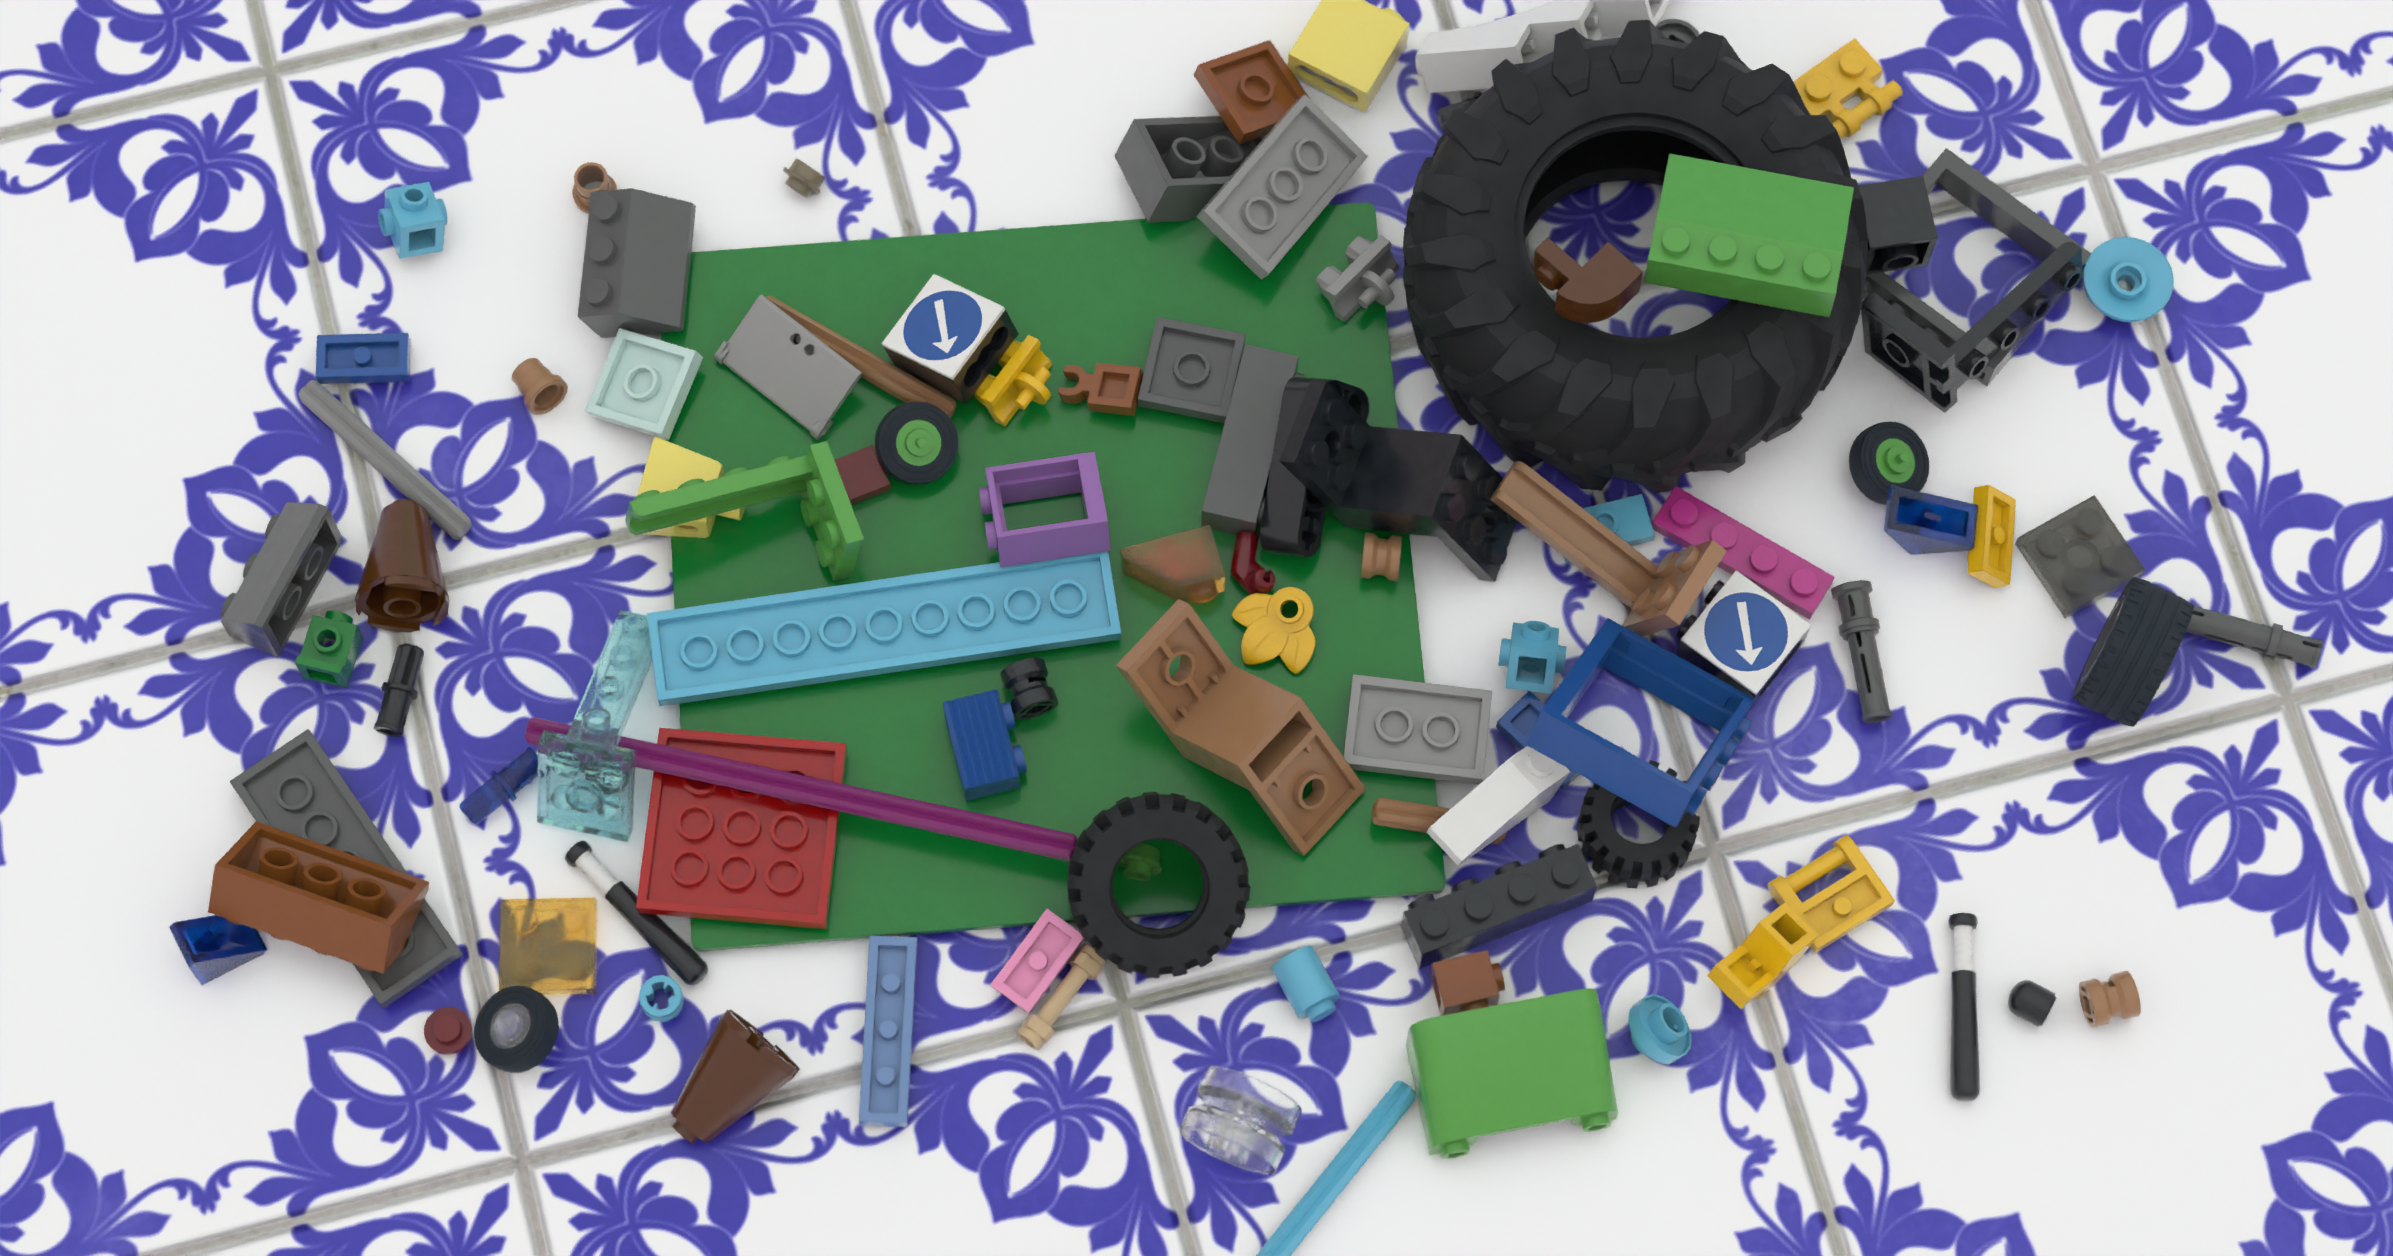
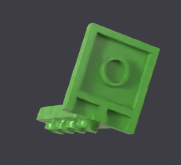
[625,441,864,581]

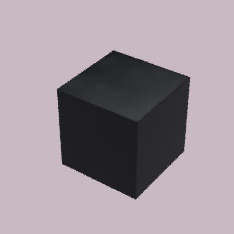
[1858,176,1938,275]

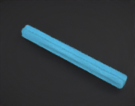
[1256,1080,1416,1256]

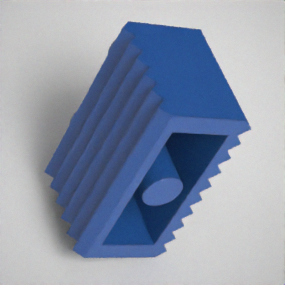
[942,689,1027,801]

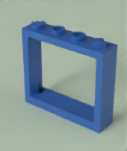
[1525,618,1755,828]

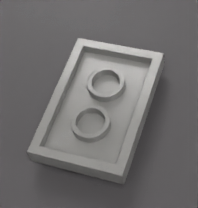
[1343,674,1492,785]

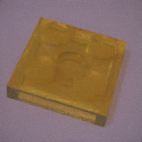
[499,897,598,995]

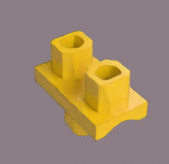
[974,335,1052,427]

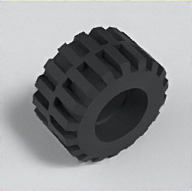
[1577,760,1700,888]

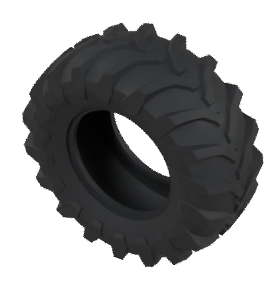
[1402,20,1868,493]

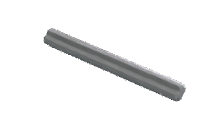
[298,380,472,540]

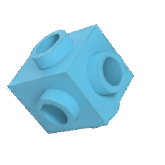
[378,182,448,259]
[1498,621,1567,694]

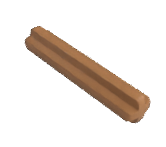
[1371,797,1507,844]

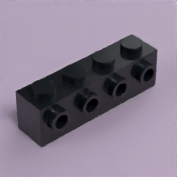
[1401,844,1597,969]

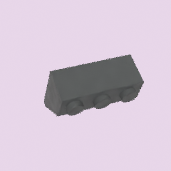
[577,188,696,338]
[221,502,343,658]

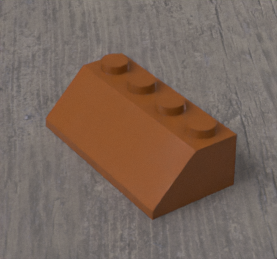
[208,821,430,974]

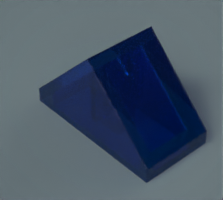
[1884,485,1978,555]
[169,915,267,985]

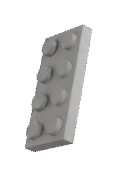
[1196,94,1368,279]

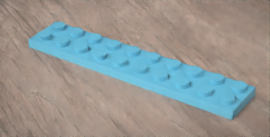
[647,551,1121,707]

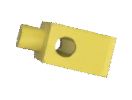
[637,437,745,538]

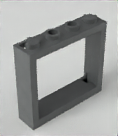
[1863,148,2091,386]

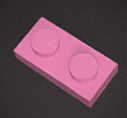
[991,909,1084,1014]

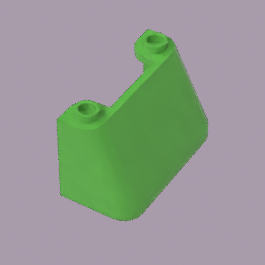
[1406,989,1618,1159]

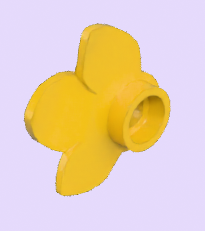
[1232,587,1316,674]

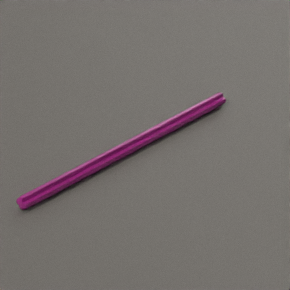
[525,717,1077,861]

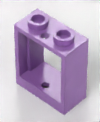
[979,451,1111,567]

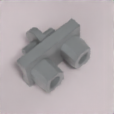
[1316,235,1400,322]

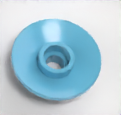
[2083,237,2174,322]

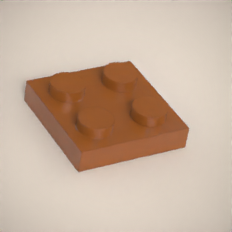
[1193,40,1308,144]

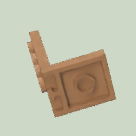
[1490,461,1727,637]

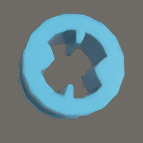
[639,975,684,1022]

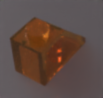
[1120,525,1225,604]

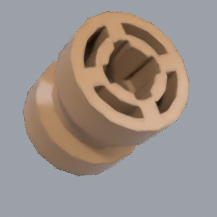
[2079,970,2141,1028]

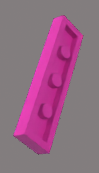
[1652,486,1835,620]

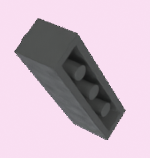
[1201,344,1305,535]

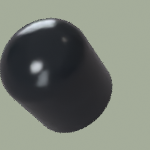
[2008,980,2057,1027]

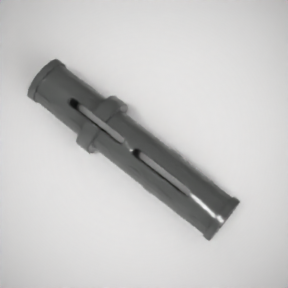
[2186,605,2323,668]

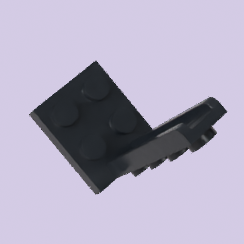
[1861,242,2083,413]

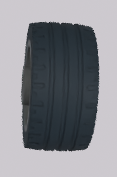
[2073,577,2194,727]

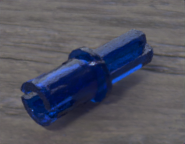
[459,746,547,825]

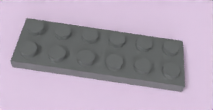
[229,729,463,1009]

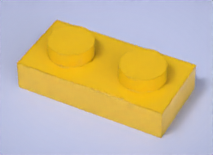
[1967,485,2016,588]

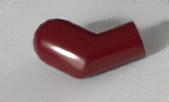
[1230,532,1275,594]

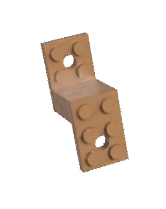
[1116,599,1366,856]

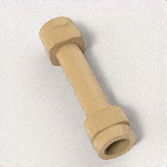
[1016,943,1106,1051]

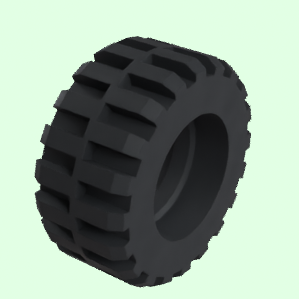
[1067,792,1250,978]

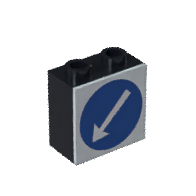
[881,274,1019,404]
[1676,571,1811,710]

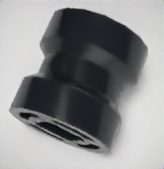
[1000,657,1059,720]

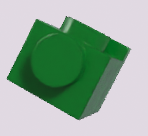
[295,611,363,688]

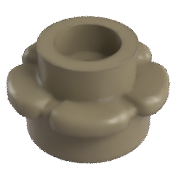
[783,158,825,198]

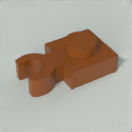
[1058,363,1143,416]

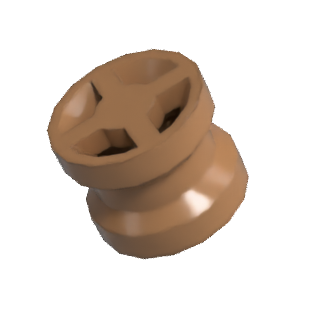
[1361,532,1402,582]

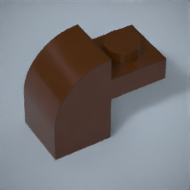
[1533,237,1643,323]

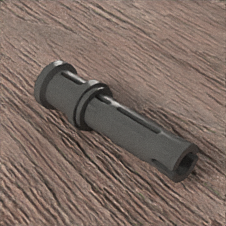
[1831,580,1892,724]

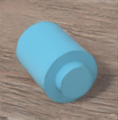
[1271,946,1340,1022]

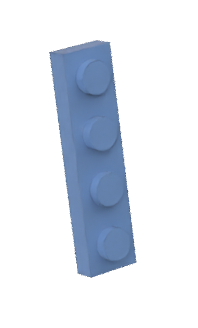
[859,936,918,1127]

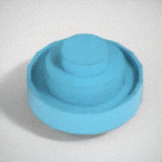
[1628,994,1691,1064]

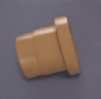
[572,162,617,214]
[512,358,568,415]

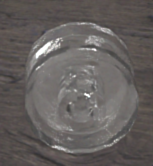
[1180,1066,1302,1175]

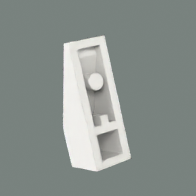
[1427,746,1570,866]

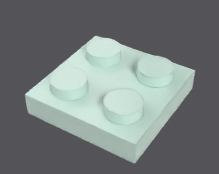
[585,328,703,440]

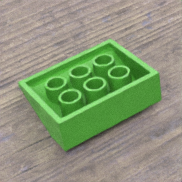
[1644,154,1854,317]

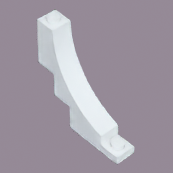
[1416,0,1671,93]

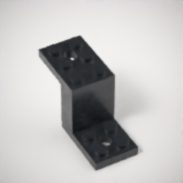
[1279,380,1518,582]

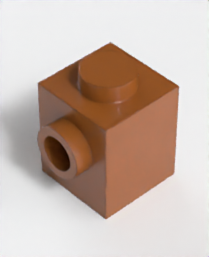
[1430,950,1505,1016]

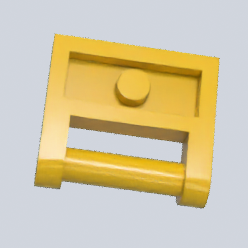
[1767,835,1895,954]

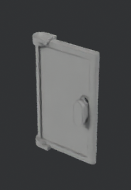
[714,295,862,440]

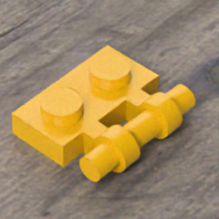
[1793,38,1903,139]

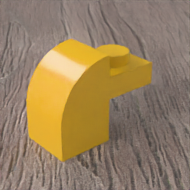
[1707,902,1819,1009]

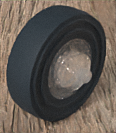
[474,986,559,1073]

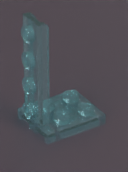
[537,610,653,842]

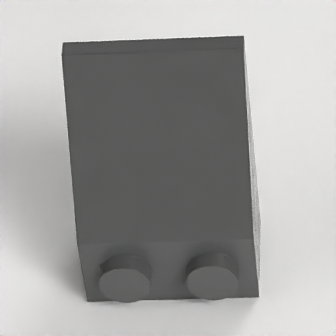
[1114,116,1261,222]

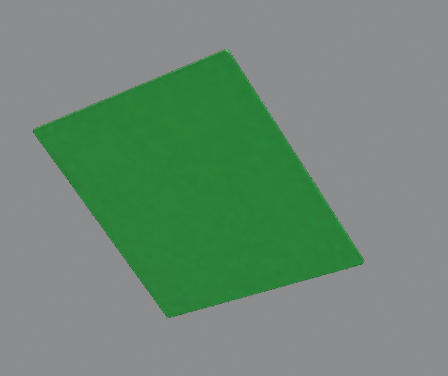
[660,202,1446,952]

